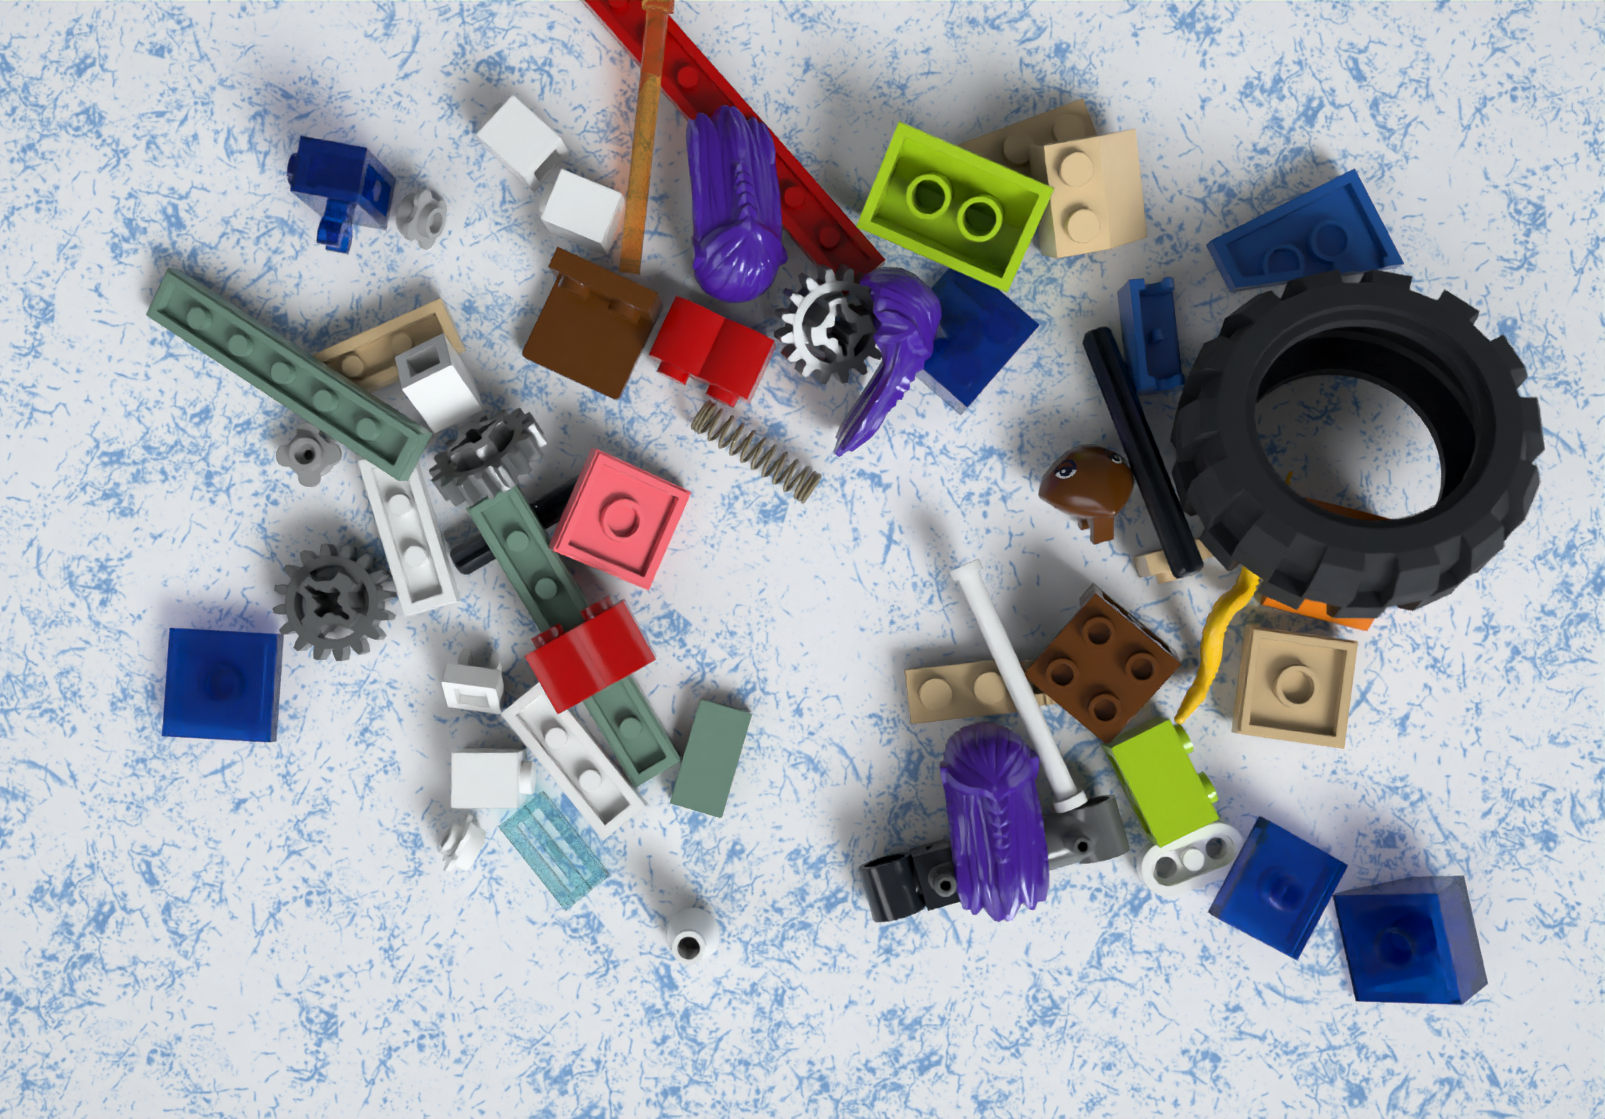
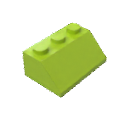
[856,121,1055,293]

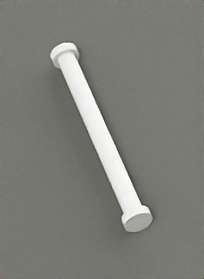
[949,559,1087,813]

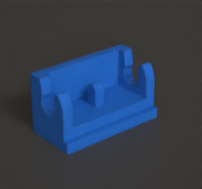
[1117,277,1185,396]

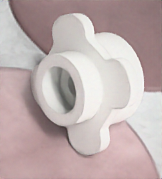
[438,814,486,873]

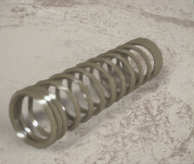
[690,400,822,504]

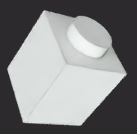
[476,94,569,192]
[539,169,628,256]
[395,333,483,434]
[451,748,536,808]

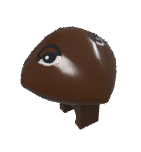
[1038,444,1135,545]

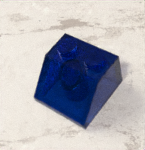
[915,268,1040,416]
[1332,875,1488,1005]

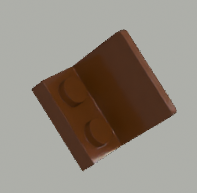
[522,247,664,400]
[1025,583,1181,743]

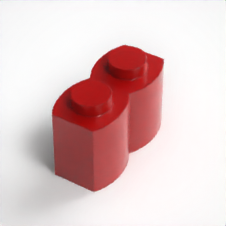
[649,296,777,408]
[525,595,657,714]

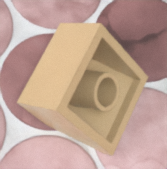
[1028,128,1147,258]

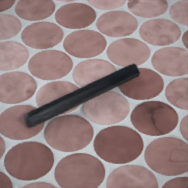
[1082,326,1204,579]

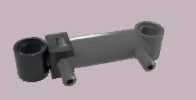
[859,795,1130,922]

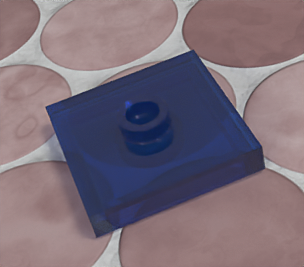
[162,628,284,743]
[1208,816,1348,961]

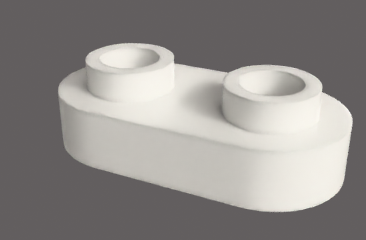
[1136,820,1247,897]

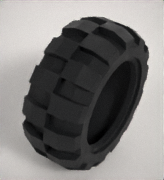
[1170,269,1545,619]

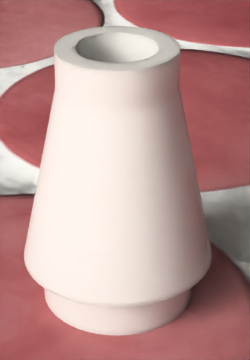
[666,908,720,965]

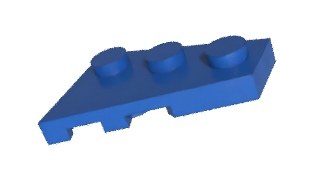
[1206,168,1404,292]

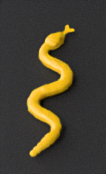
[1174,471,1293,724]

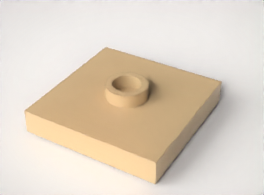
[1231,626,1358,749]

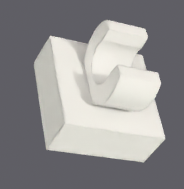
[441,648,506,714]

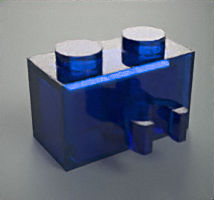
[287,136,396,254]

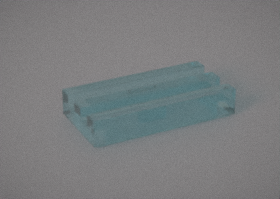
[498,790,610,911]

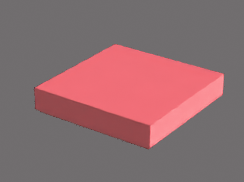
[548,448,691,591]

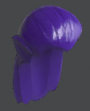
[685,105,789,303]
[833,267,942,457]
[939,722,1049,922]

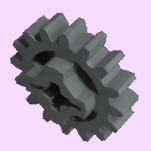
[774,264,882,384]
[429,408,547,506]
[273,544,397,661]

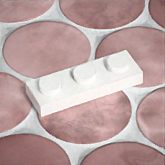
[358,459,461,617]
[500,682,648,841]

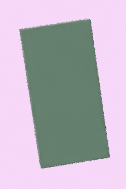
[670,698,752,818]

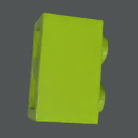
[1101,716,1220,848]

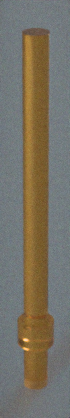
[619,0,675,275]

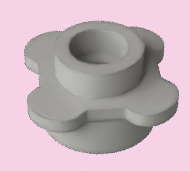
[396,188,447,250]
[276,422,342,487]

